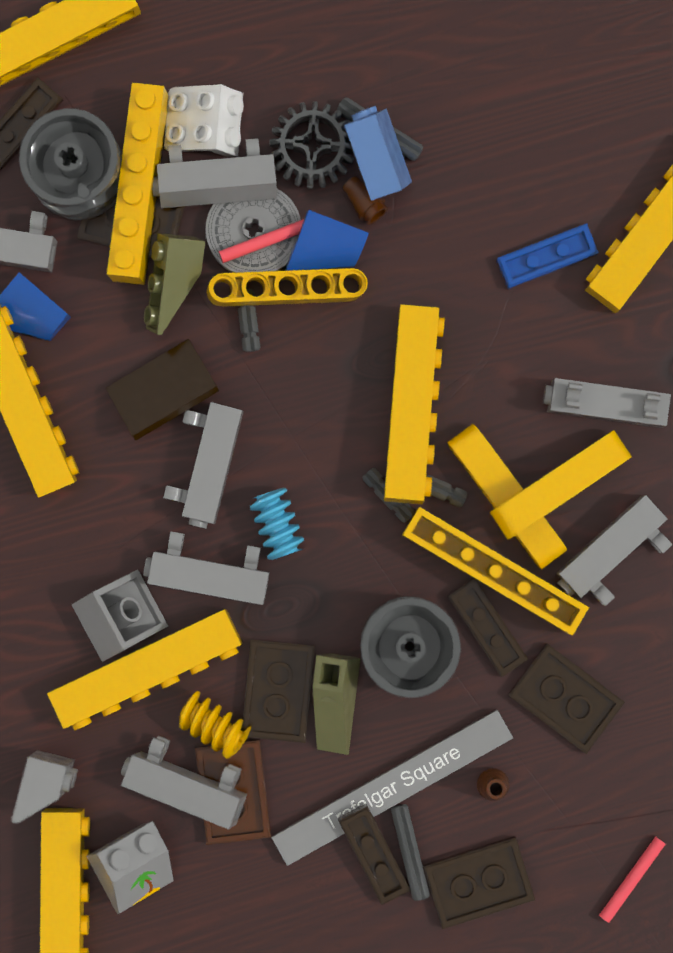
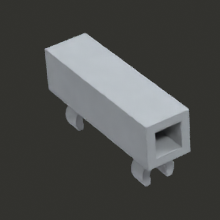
[152,138,277,208]
[0,211,57,273]
[543,378,671,428]
[163,402,243,529]
[556,495,672,606]
[143,532,270,605]
[121,735,247,829]

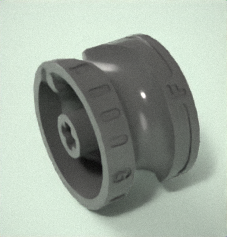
[19,108,123,220]
[360,596,461,698]

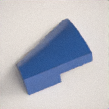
[285,210,369,271]
[0,272,71,341]

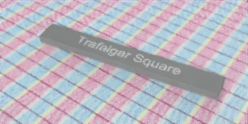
[271,709,513,866]

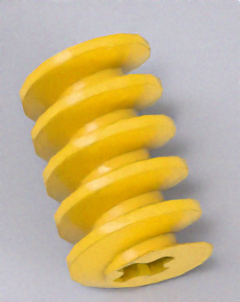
[179,690,251,759]

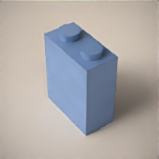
[345,106,412,201]

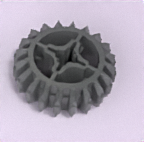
[269,101,354,189]

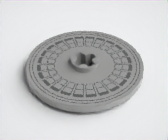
[205,189,301,273]

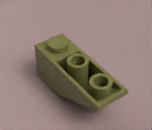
[144,233,205,335]
[313,653,361,755]

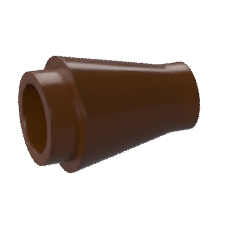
[343,176,388,225]
[477,768,509,801]

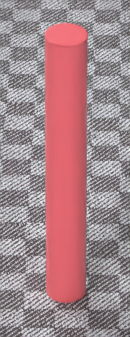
[218,219,304,263]
[599,836,666,923]

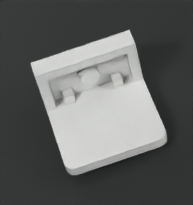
[164,84,243,157]

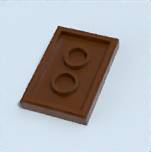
[195,739,271,845]

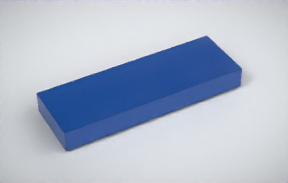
[496,223,598,289]

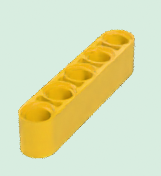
[207,268,368,307]
[447,424,567,570]
[490,430,632,540]

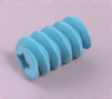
[250,488,304,560]

